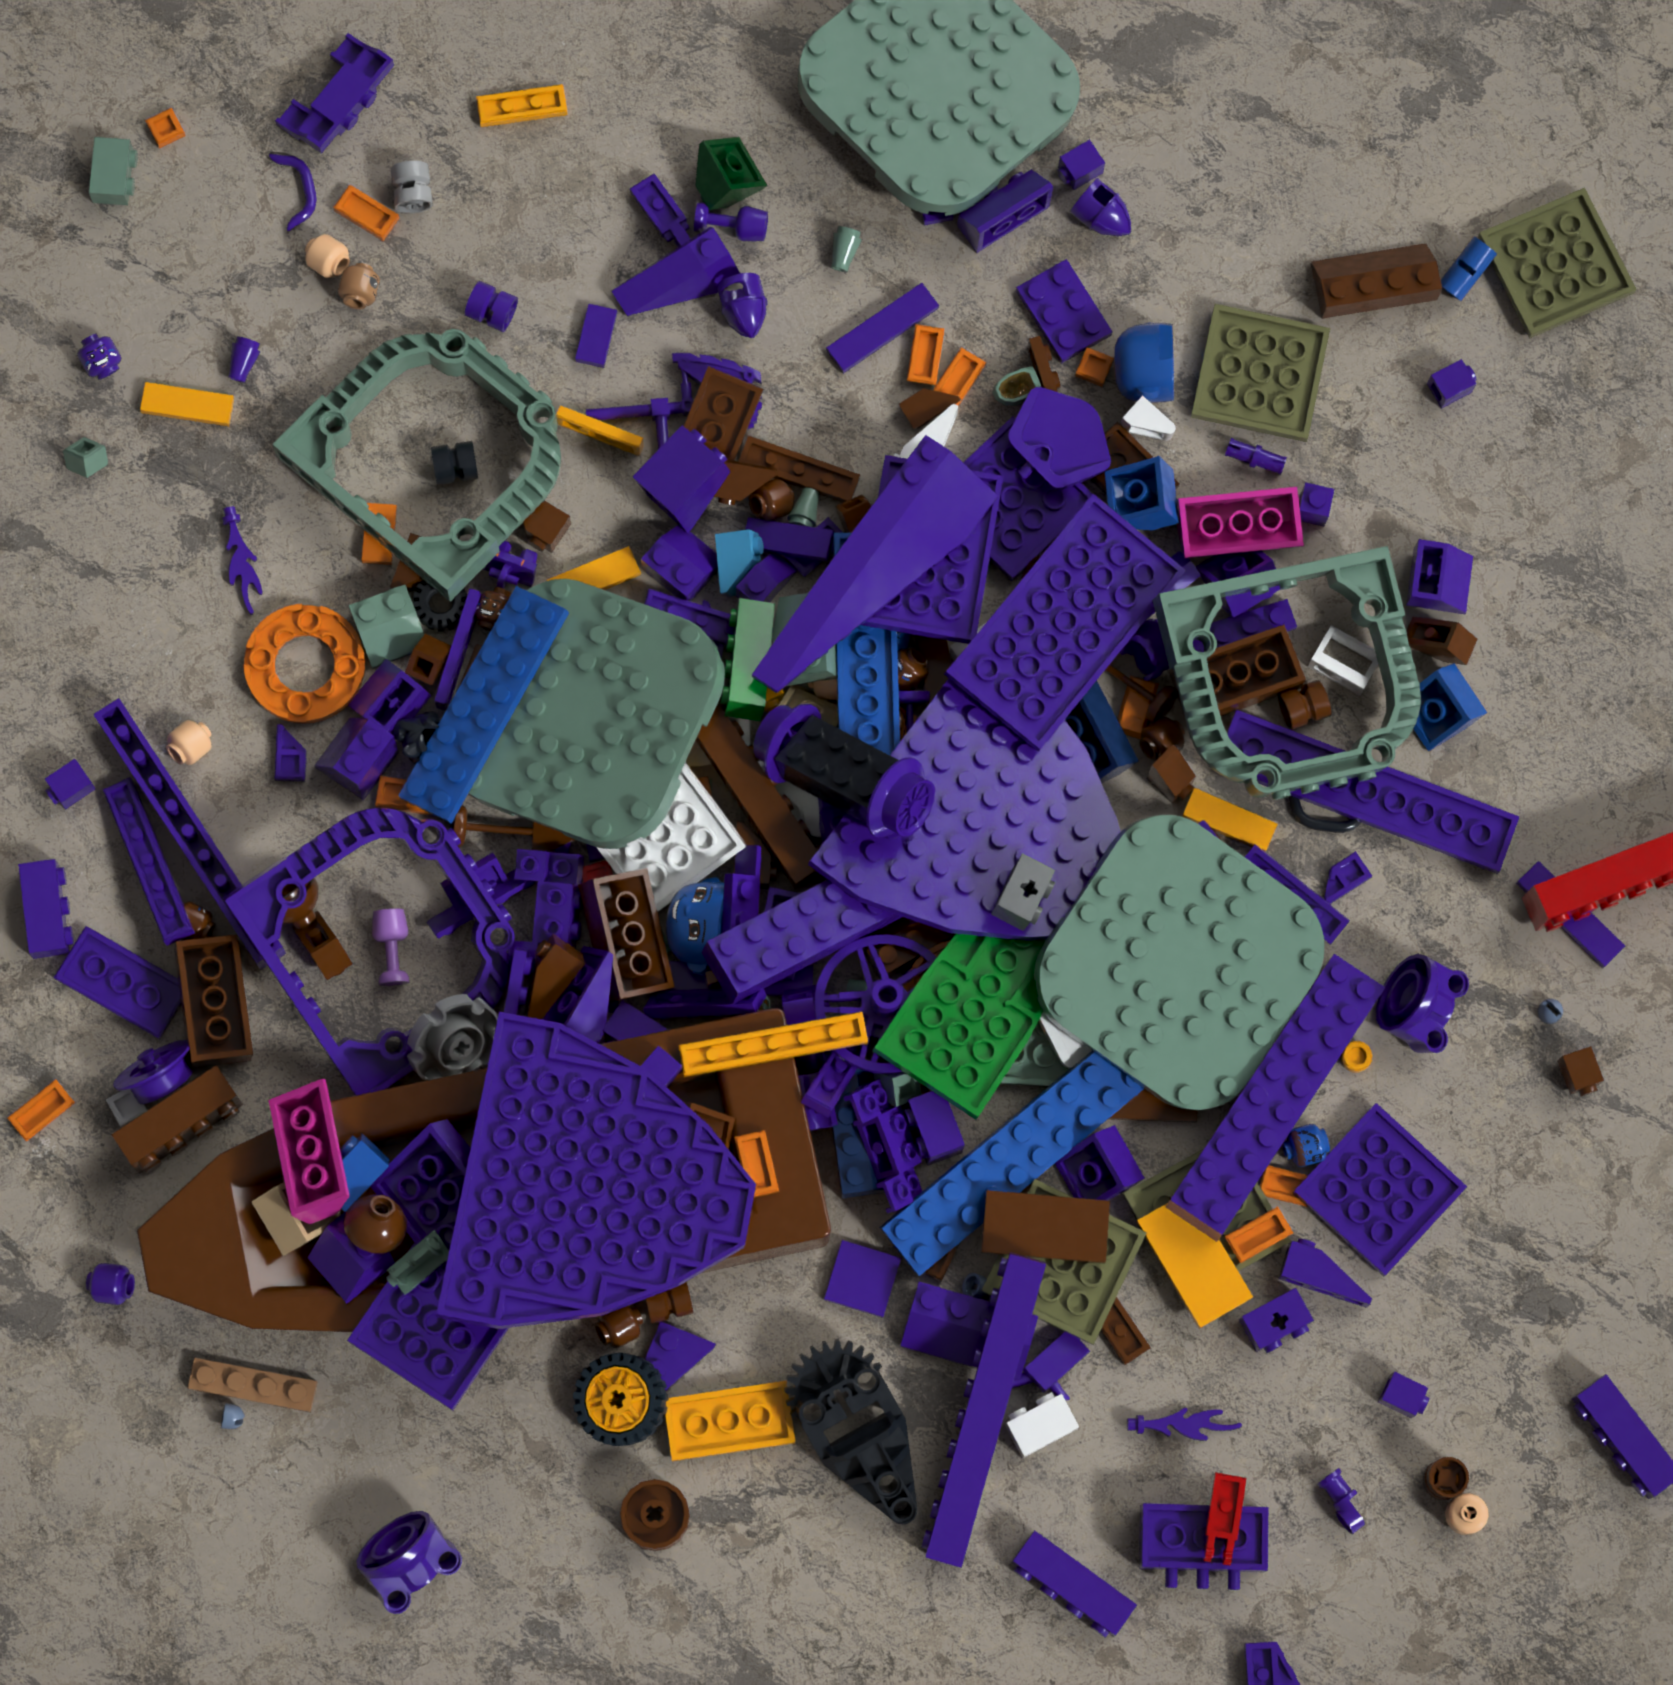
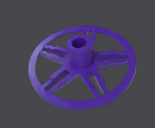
[814,935,937,1074]

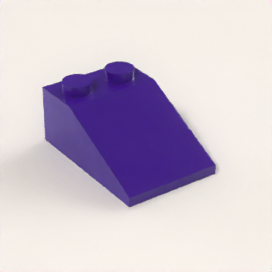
[542,946,613,1043]

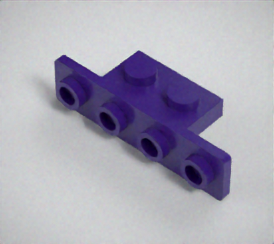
[722,845,761,933]
[427,852,535,938]

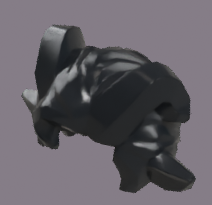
[394,711,441,765]

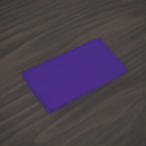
[54,926,181,1040]

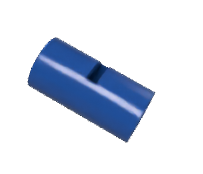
[1441,237,1497,302]

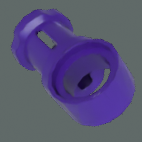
[1317,1468,1365,1535]

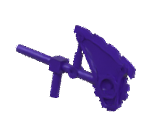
[586,353,762,449]

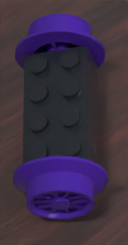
[754,704,935,838]

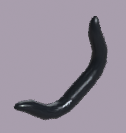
[1289,796,1361,833]

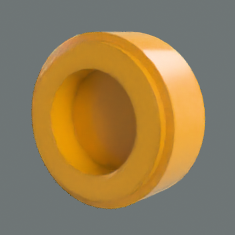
[1341,1041,1372,1073]

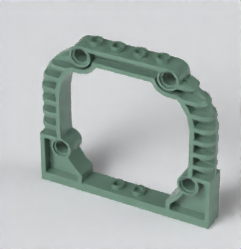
[272,329,561,602]
[1153,546,1421,800]

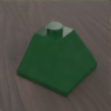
[695,137,768,210]

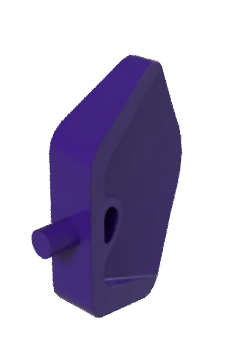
[1008,387,1111,490]

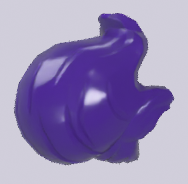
[1119,619,1170,681]

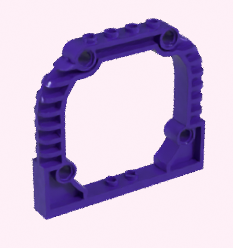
[222,808,515,1096]

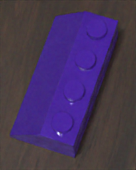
[900,1282,1038,1380]

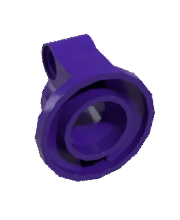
[1376,953,1469,1053]
[356,1511,462,1614]

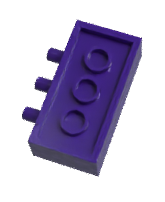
[1139,1503,1269,1590]

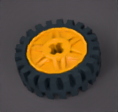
[573,1353,668,1446]

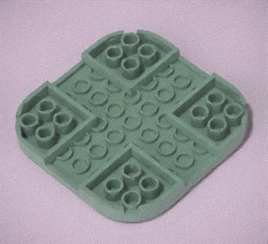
[797,0,1080,216]
[469,579,725,849]
[1034,815,1325,1110]

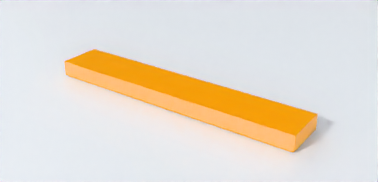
[678,1012,868,1077]

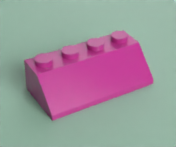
[1177,487,1304,558]
[268,1079,350,1224]

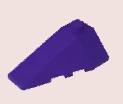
[611,227,740,316]

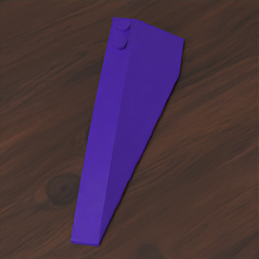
[752,435,998,693]

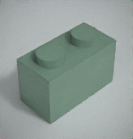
[89,137,138,205]

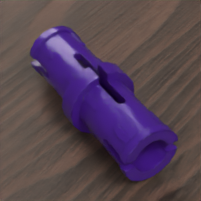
[1225,438,1287,475]

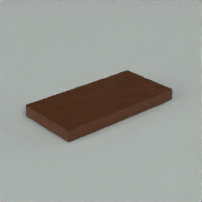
[981,1190,1110,1264]

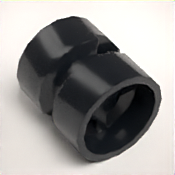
[431,441,478,485]

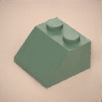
[349,584,424,669]

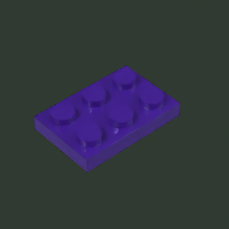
[1016,259,1113,364]

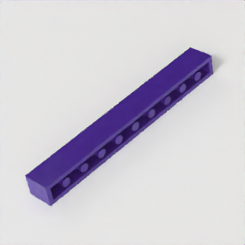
[93,698,286,970]
[921,1252,1046,1568]

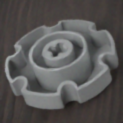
[407,994,498,1081]

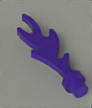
[222,506,263,615]
[1127,1408,1242,1441]

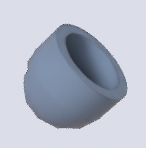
[1537,999,1563,1024]
[962,1273,987,1299]
[221,1403,245,1429]

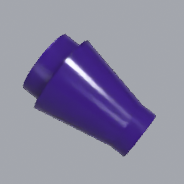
[228,336,260,383]

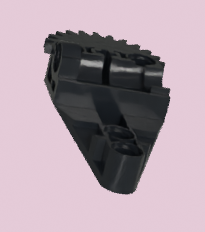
[784,1339,917,1525]

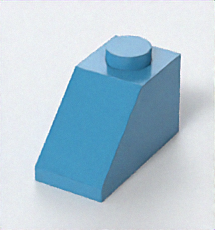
[715,529,764,597]

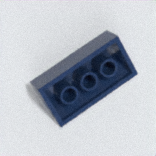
[1065,680,1139,783]
[832,1069,891,1199]

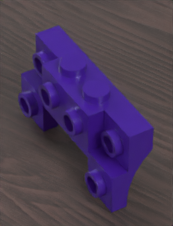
[275,33,394,154]
[507,849,584,973]
[843,1079,922,1213]

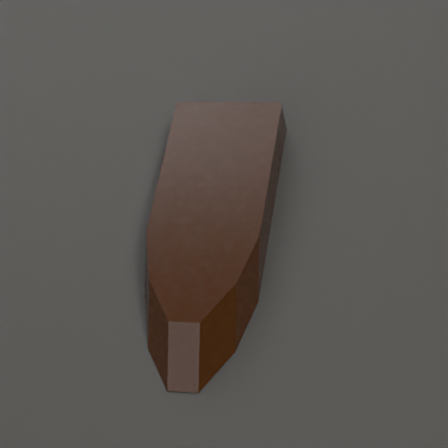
[137,1008,831,1332]

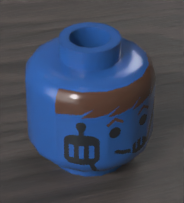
[1282,1124,1330,1167]

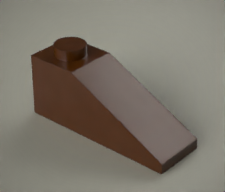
[524,934,585,1019]

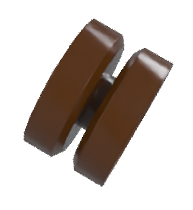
[620,1479,690,1552]

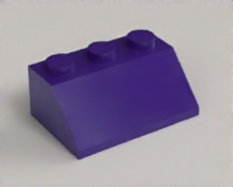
[957,169,1053,253]

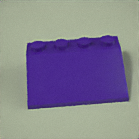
[370,1119,471,1278]

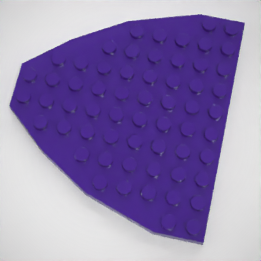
[808,679,1121,941]
[436,1012,756,1329]

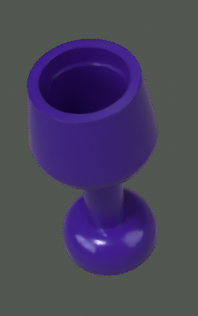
[694,202,768,242]

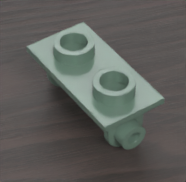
[386,1230,449,1295]

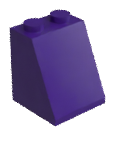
[633,425,730,533]
[314,718,399,801]

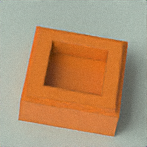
[145,108,186,149]
[1075,347,1114,387]

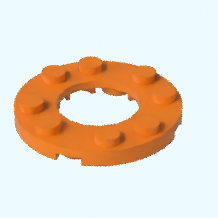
[244,604,365,724]

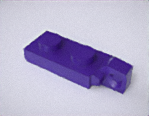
[630,173,691,247]

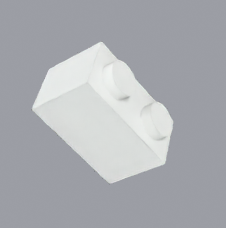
[1005,1392,1079,1459]

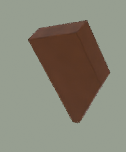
[899,388,961,429]

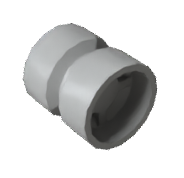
[391,161,433,213]

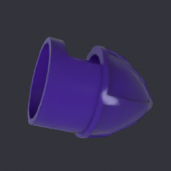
[1070,178,1132,237]
[717,273,768,338]

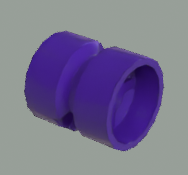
[465,281,518,332]

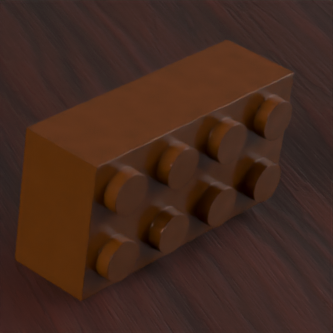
[1168,624,1306,716]
[174,934,253,1069]
[111,1065,243,1174]

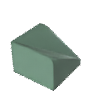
[63,437,108,478]

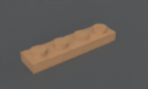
[188,1358,318,1413]

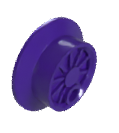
[113,1040,192,1104]

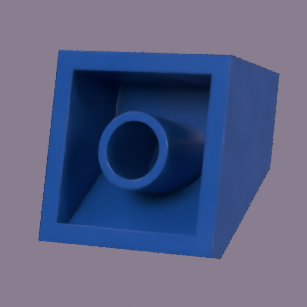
[1105,456,1179,531]
[1413,663,1487,751]
[340,1134,390,1212]

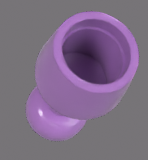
[372,909,410,986]

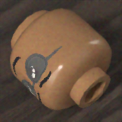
[338,263,380,309]

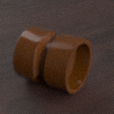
[1278,680,1332,730]
[646,1281,694,1324]
[1422,1457,1469,1500]

